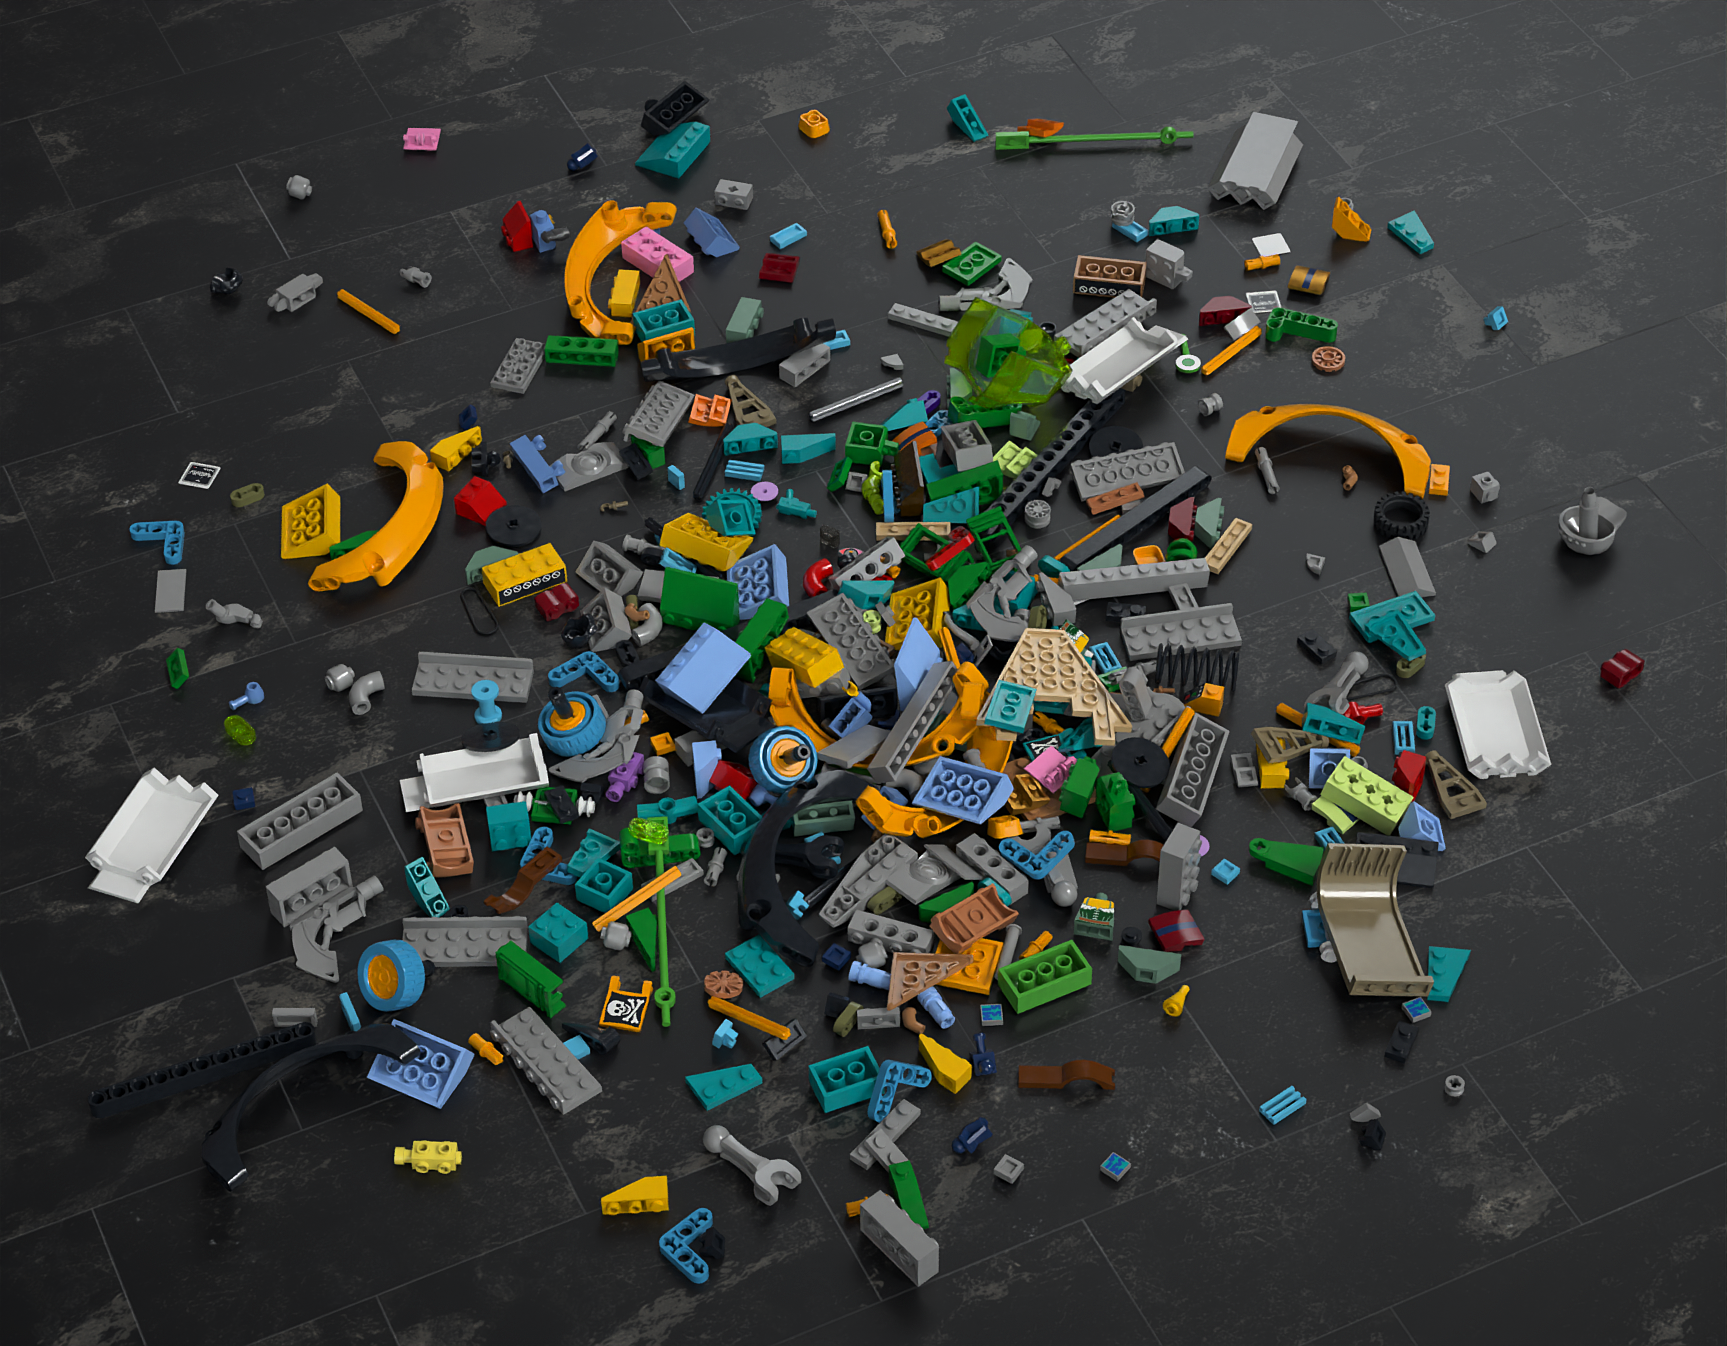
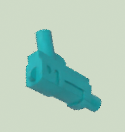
[776,489,817,519]

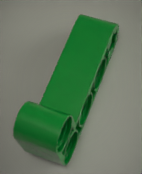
[1265,307,1338,343]
[948,396,1022,428]
[619,828,701,868]

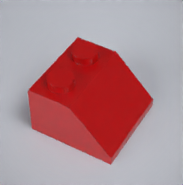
[501,201,533,252]
[454,476,507,526]
[1392,750,1427,803]
[709,760,758,801]

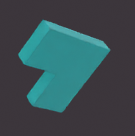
[919,453,961,484]

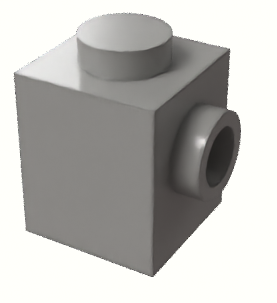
[1470,472,1500,504]

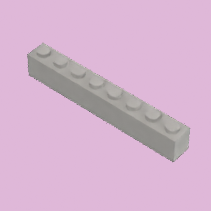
[1058,558,1210,601]
[867,661,958,783]

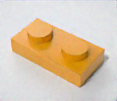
[1429,464,1450,496]

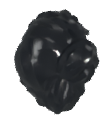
[210,267,243,294]
[561,613,597,649]
[984,639,1018,662]

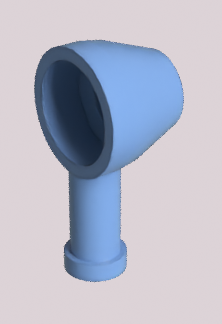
[229,682,264,710]
[748,784,778,807]

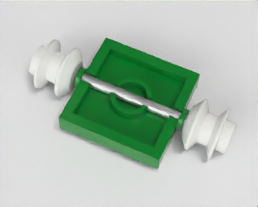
[514,787,595,824]

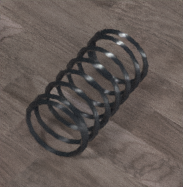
[1155,643,1239,692]

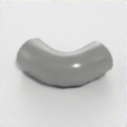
[631,603,663,647]
[349,671,385,715]
[883,768,925,801]

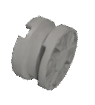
[1111,201,1135,226]
[1025,500,1051,528]

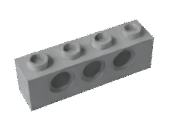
[828,536,905,591]
[956,833,1028,905]
[848,910,934,953]

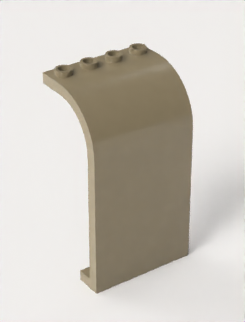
[1317,843,1434,997]

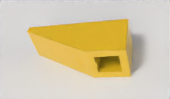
[430,426,482,472]
[919,1033,972,1094]
[601,1176,669,1215]

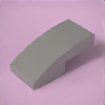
[1223,308,1260,341]
[1230,753,1258,787]

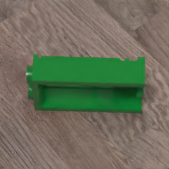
[966,506,1021,578]
[899,523,974,588]
[495,940,566,1019]

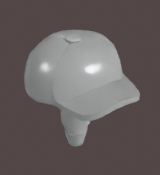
[1558,487,1627,555]

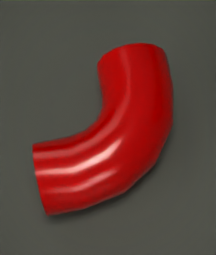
[803,558,833,598]

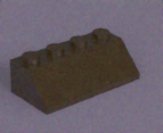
[891,441,924,516]

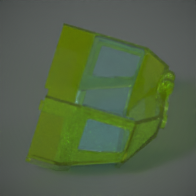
[944,297,1073,409]

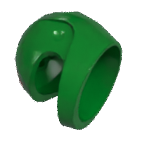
[1165,538,1197,562]

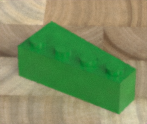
[926,460,1003,505]
[734,598,789,683]

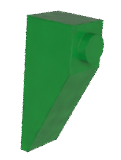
[626,907,658,972]
[889,1160,929,1229]

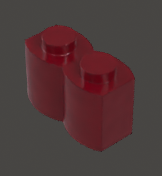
[534,583,579,621]
[1600,649,1645,688]

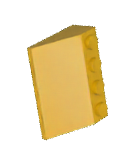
[281,483,340,559]
[659,513,753,571]
[885,577,950,650]

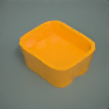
[798,110,830,138]
[1133,545,1166,565]
[987,815,1023,839]

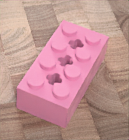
[621,226,694,282]

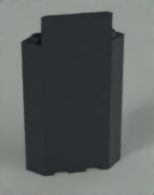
[638,665,779,752]

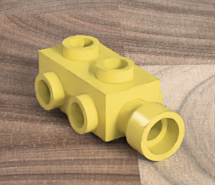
[394,1140,462,1174]

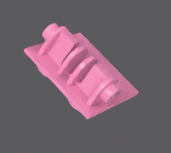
[403,128,441,151]
[1024,746,1077,793]

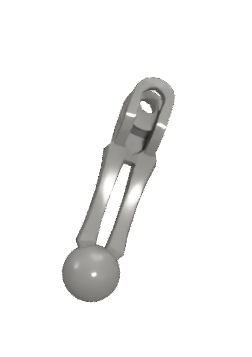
[1304,651,1369,714]
[1007,822,1077,907]
[703,1125,801,1206]

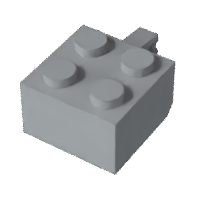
[1145,239,1193,289]

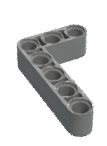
[1063,667,1152,722]

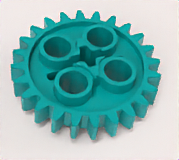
[702,488,762,528]

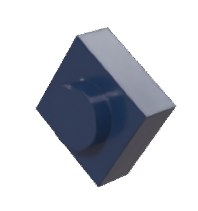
[459,404,478,430]
[233,787,255,810]
[822,943,851,971]

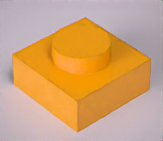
[650,732,676,756]

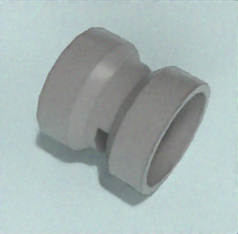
[1198,393,1223,416]

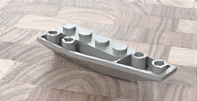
[819,834,918,928]

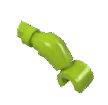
[861,461,884,515]

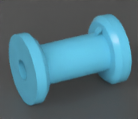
[471,680,502,724]

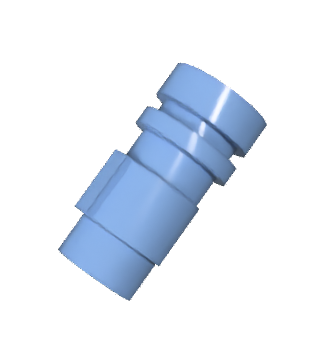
[848,961,891,990]
[917,986,955,1029]

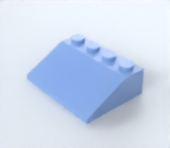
[727,544,789,620]
[894,618,944,711]
[655,623,751,714]
[912,756,1014,824]
[367,1019,475,1109]

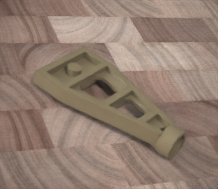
[725,375,776,427]
[1251,727,1329,763]
[1425,750,1487,819]

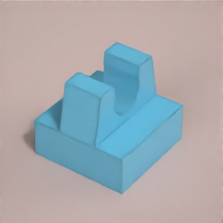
[1483,306,1508,330]
[786,890,809,920]
[712,1019,738,1049]

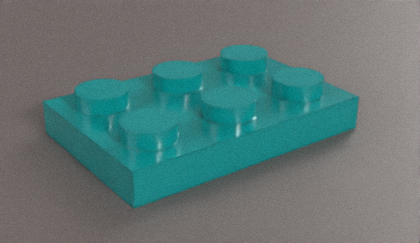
[984,680,1037,733]
[725,935,794,998]

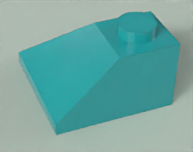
[705,499,756,536]

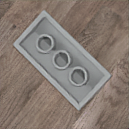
[1379,537,1436,597]

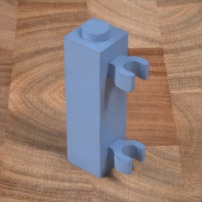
[510,435,565,493]

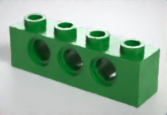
[545,335,619,367]

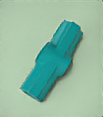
[637,796,698,824]

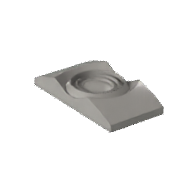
[549,442,628,491]
[886,850,962,905]

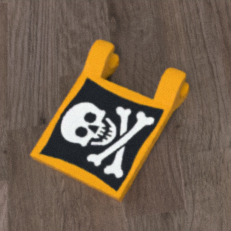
[599,976,653,1032]

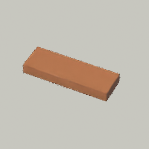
[1086,482,1144,515]

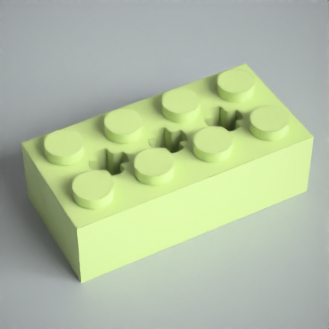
[1320,756,1414,836]

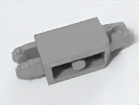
[267,273,323,312]

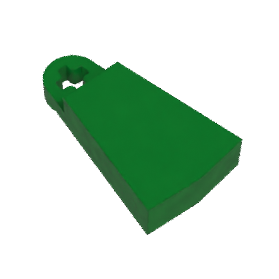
[1249,838,1324,886]

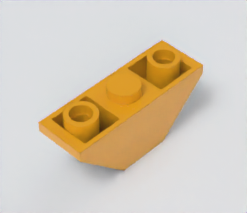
[1332,197,1371,242]

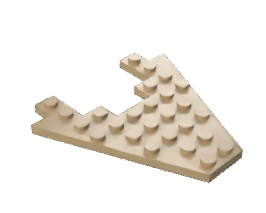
[976,628,1132,746]

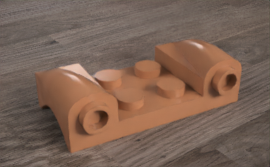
[415,803,474,877]
[930,883,1019,954]

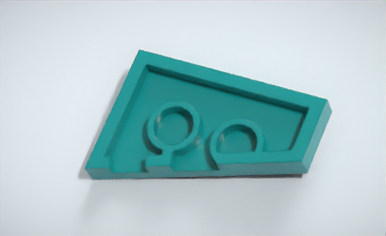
[1387,211,1434,254]
[923,486,979,523]
[1364,609,1426,661]
[567,829,620,878]
[1427,946,1471,1002]
[685,1064,762,1111]

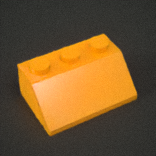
[638,327,695,361]

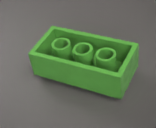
[998,940,1092,1014]

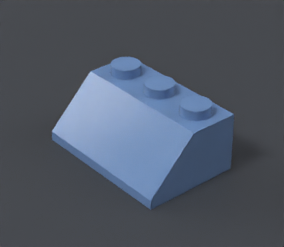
[684,208,740,257]

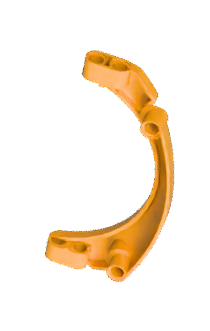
[565,200,677,345]
[1225,404,1431,500]
[308,441,443,591]
[856,662,1013,838]
[769,667,985,769]

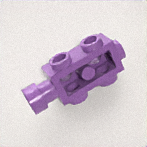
[606,752,644,802]

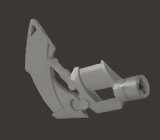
[938,258,1033,311]
[966,545,1038,642]
[549,690,643,783]
[290,875,384,983]

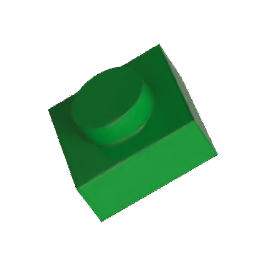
[1347,593,1370,612]

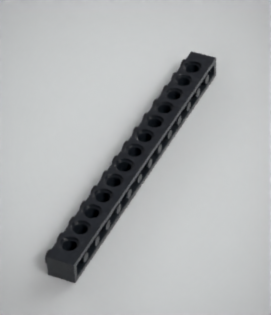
[978,388,1125,548]

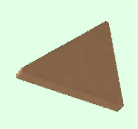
[630,254,691,324]
[887,952,973,1011]

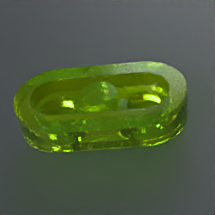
[224,715,256,745]
[628,818,669,844]

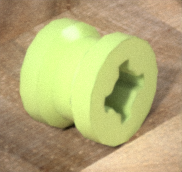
[862,610,881,634]

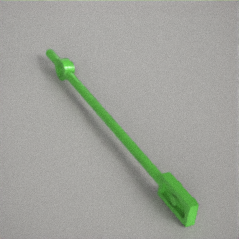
[995,127,1193,150]
[647,817,676,1027]

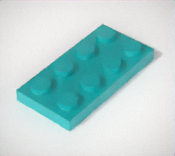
[1349,591,1435,643]

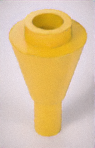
[1163,985,1190,1017]

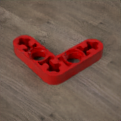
[925,526,975,571]

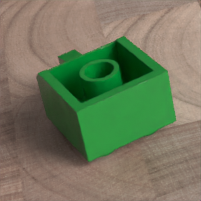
[975,333,1026,378]
[845,422,899,466]
[1058,756,1100,818]
[1095,772,1135,832]

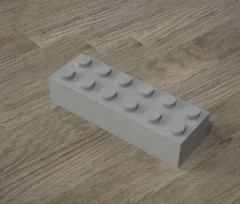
[1156,712,1229,827]
[237,772,363,870]

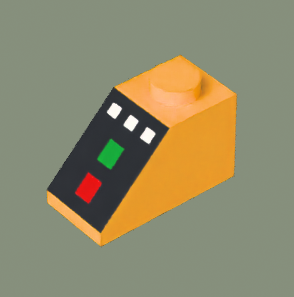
[1182,683,1224,717]

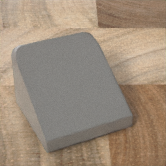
[846,472,868,492]
[1468,531,1496,553]

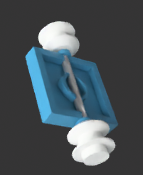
[1302,892,1337,963]

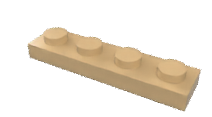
[1205,518,1252,574]
[876,522,951,541]

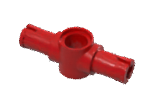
[1341,702,1383,724]

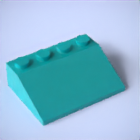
[635,122,710,179]

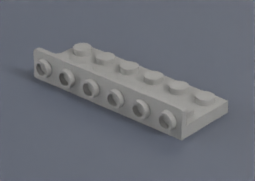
[1054,289,1157,358]
[623,381,695,447]
[1068,442,1185,502]
[807,593,896,690]
[1120,603,1242,661]
[412,652,534,703]
[1091,693,1191,780]
[402,916,528,967]
[490,1007,602,1115]

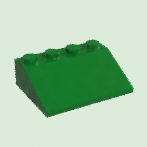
[660,567,740,631]

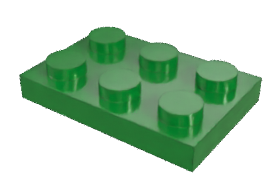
[942,241,1002,286]

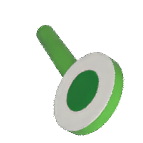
[1176,334,1201,373]

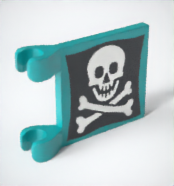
[1023,728,1087,762]

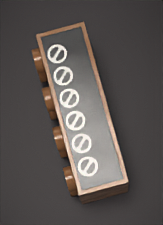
[1073,255,1147,298]

